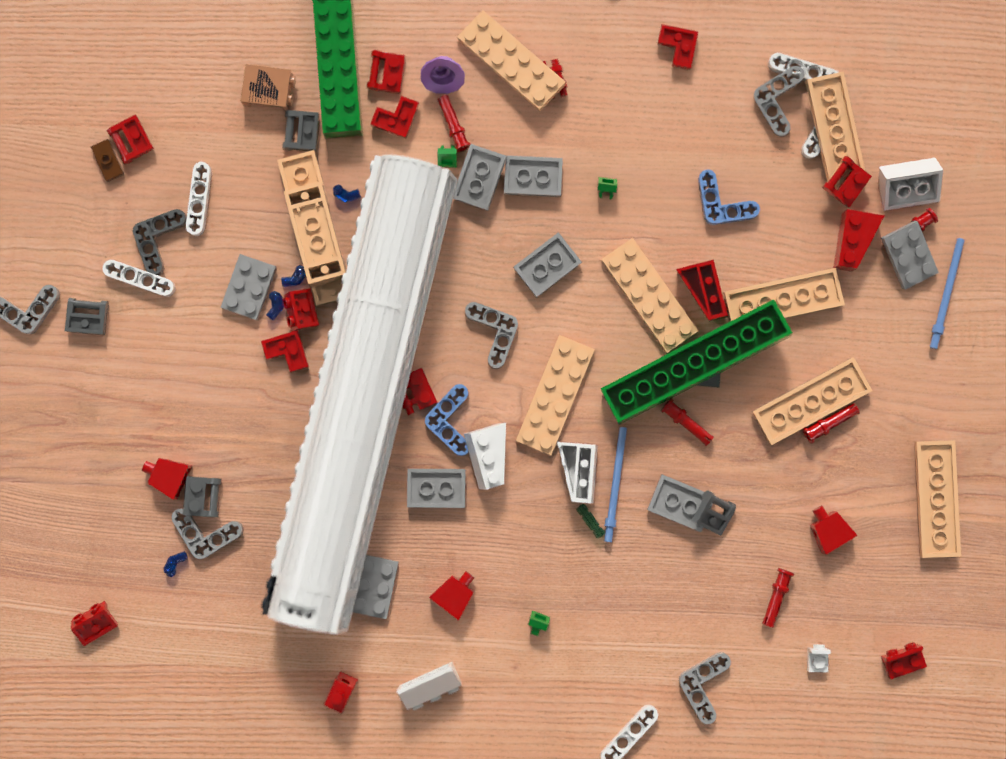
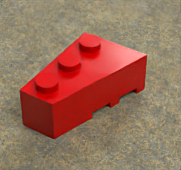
[833,209,885,272]
[676,259,728,322]

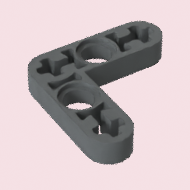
[132,209,187,275]

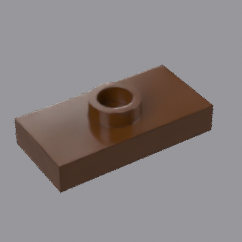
[91,139,124,182]

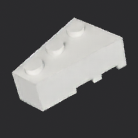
[464,423,506,490]
[557,442,598,503]

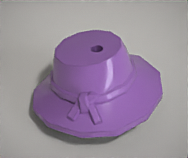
[420,56,465,94]

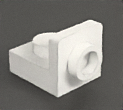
[807,644,831,672]

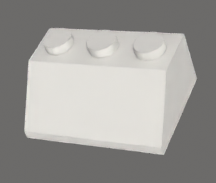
[878,158,943,211]
[397,662,462,710]

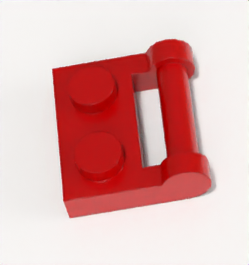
[366,50,405,94]
[107,114,154,164]
[822,156,872,208]

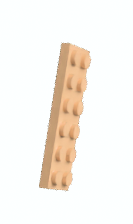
[457,10,566,111]
[805,72,865,190]
[601,238,698,353]
[723,268,845,321]
[516,335,595,455]
[752,357,872,445]
[915,441,961,558]

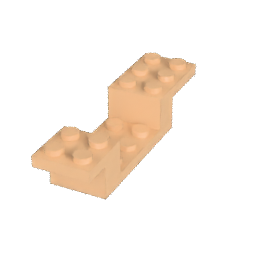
[277,150,347,306]

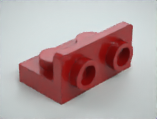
[283,288,319,331]
[71,601,118,646]
[881,642,927,679]

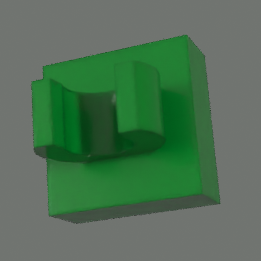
[437,145,457,167]
[597,177,617,199]
[528,610,550,636]

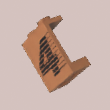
[240,64,296,111]

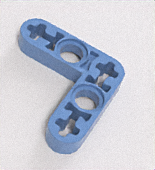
[698,169,760,225]
[425,384,469,456]

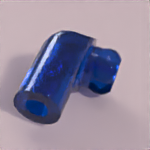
[333,185,361,203]
[281,265,306,287]
[266,291,284,320]
[163,551,188,577]

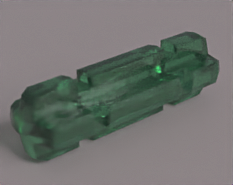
[576,504,605,538]

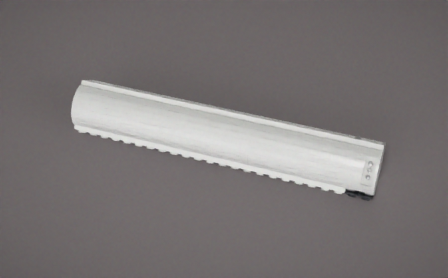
[261,155,457,634]

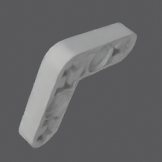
[754,66,804,137]
[0,285,60,334]
[465,302,518,369]
[172,509,244,559]
[679,652,731,724]

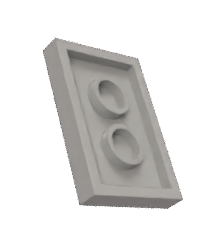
[453,144,507,211]
[504,155,563,197]
[881,221,939,290]
[513,232,582,298]
[220,254,277,321]
[407,469,465,508]
[647,474,713,532]
[353,555,399,619]

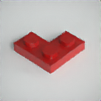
[657,24,698,70]
[370,96,419,139]
[261,330,309,372]

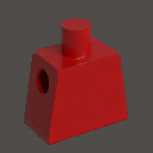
[142,458,192,500]
[810,505,857,555]
[429,571,475,620]
[324,671,358,714]

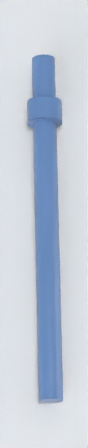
[930,238,965,349]
[604,427,627,542]

